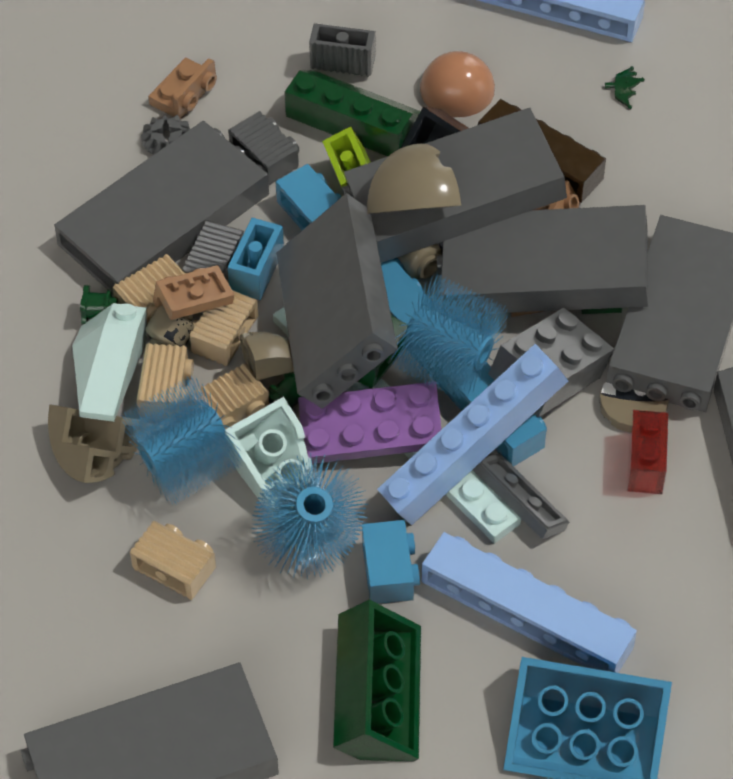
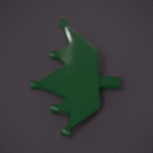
[605,66,645,110]

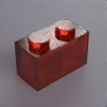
[627,410,668,494]

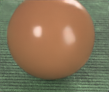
[420,51,495,117]

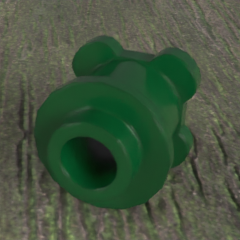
[80,285,118,325]
[269,372,302,411]

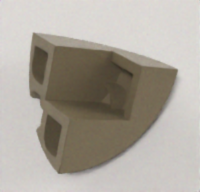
[367,144,461,214]
[240,332,294,380]
[48,404,147,483]

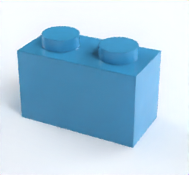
[228,218,284,300]
[362,520,420,604]

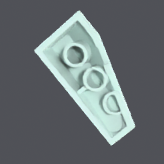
[72,303,147,422]
[220,397,327,550]

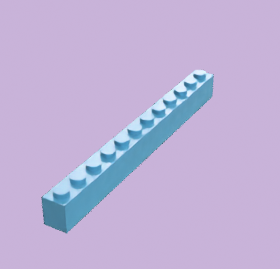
[276,164,547,466]

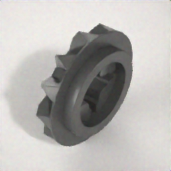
[141,114,190,155]

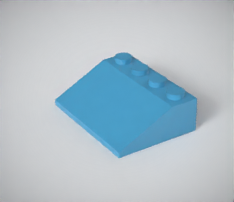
[503,657,672,779]

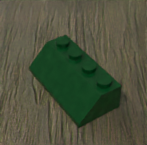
[284,70,420,156]
[333,599,421,762]

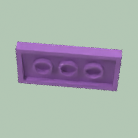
[298,381,442,464]

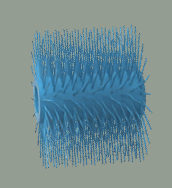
[391,274,508,400]
[122,377,242,505]
[251,453,369,579]

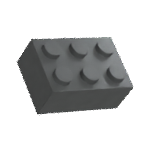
[488,308,614,417]

